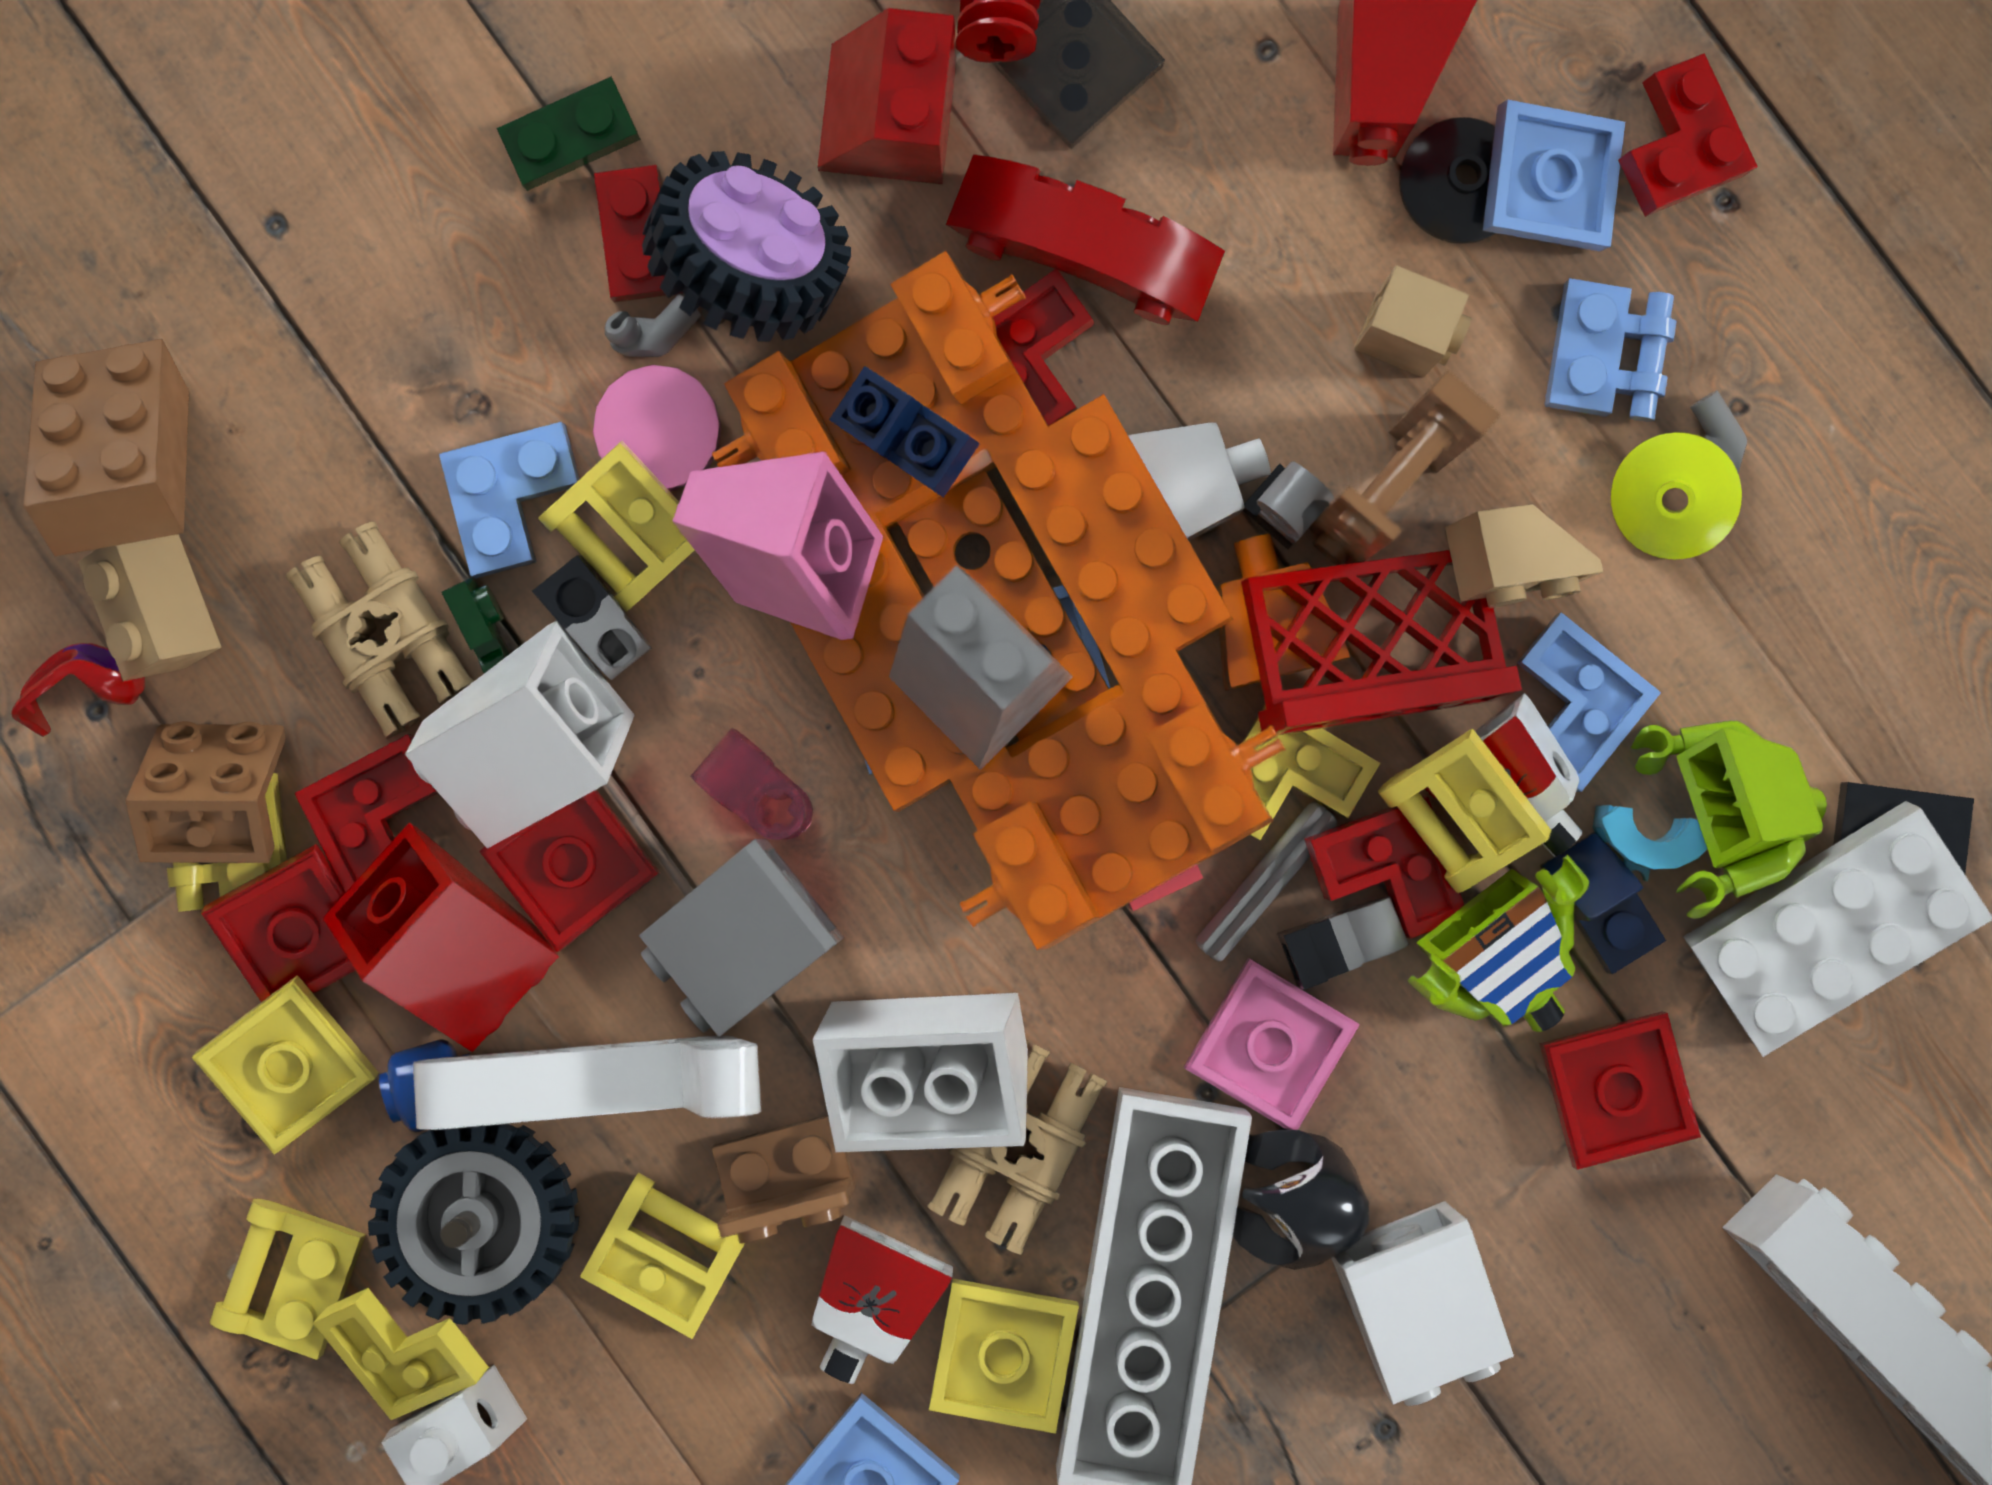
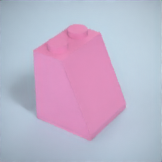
[673,452,883,640]

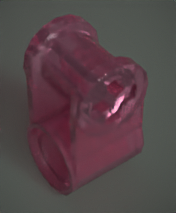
[690,727,813,840]

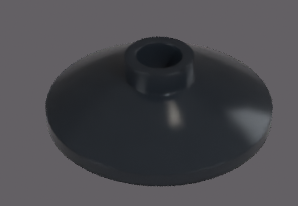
[1399,117,1496,243]

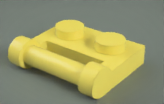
[538,441,695,612]
[1378,728,1551,893]
[580,1172,745,1339]
[209,1199,366,1360]

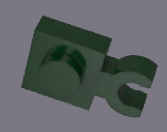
[441,577,510,673]

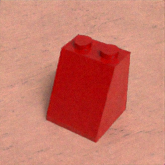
[1333,0,1477,166]
[817,8,957,185]
[323,822,559,1053]

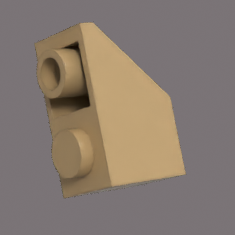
[1445,504,1603,608]

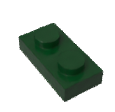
[497,76,641,191]

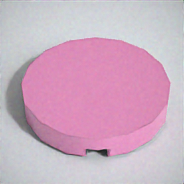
[593,365,722,492]

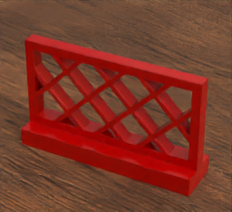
[1241,550,1522,735]

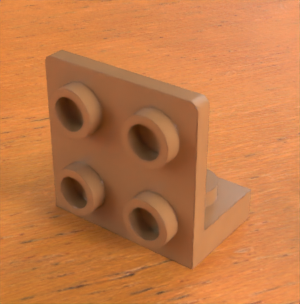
[125,721,286,863]
[712,1115,856,1244]

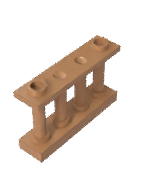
[1309,370,1501,565]

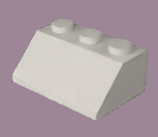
[813,993,1028,1152]

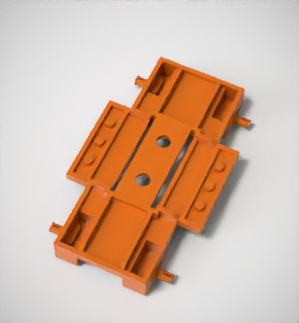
[712,251,1285,950]

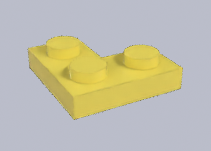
[1242,705,1381,840]
[313,1288,489,1420]

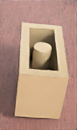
[1354,265,1472,378]
[78,534,222,681]

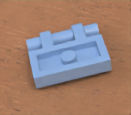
[1544,278,1677,422]

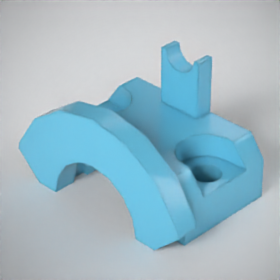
[1592,805,1707,881]

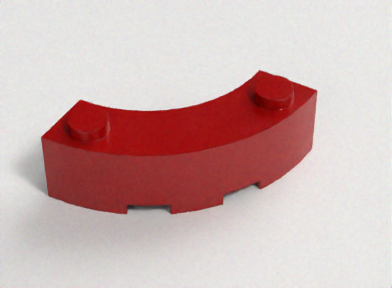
[946,154,1225,325]

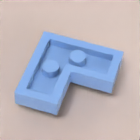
[439,421,580,579]
[1517,612,1661,792]

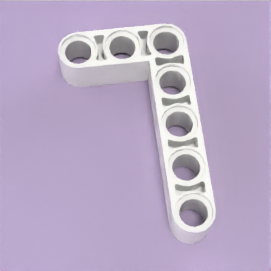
[413,1036,761,1130]

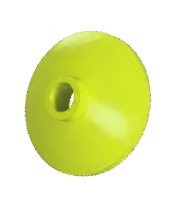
[1611,432,1742,560]

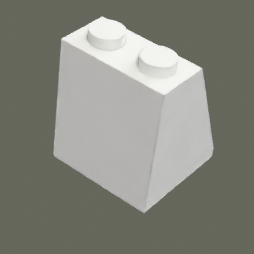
[405,620,635,848]
[1331,1201,1514,1406]

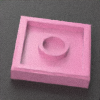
[1184,958,1360,1130]

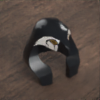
[1233,1130,1369,1270]

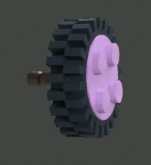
[642,151,851,342]

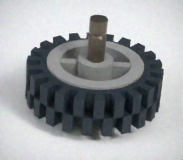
[368,1123,579,1325]

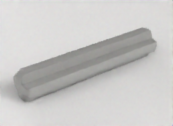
[1196,801,1337,962]

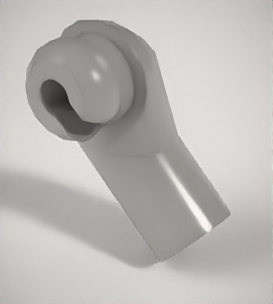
[604,294,702,357]
[1690,390,1747,472]

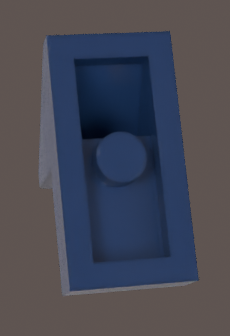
[1540,832,1666,974]

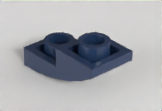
[829,366,980,498]

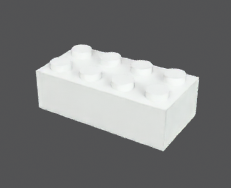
[1683,801,1992,1057]

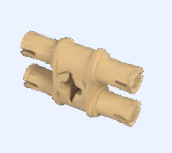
[285,522,474,739]
[927,1040,1107,1255]

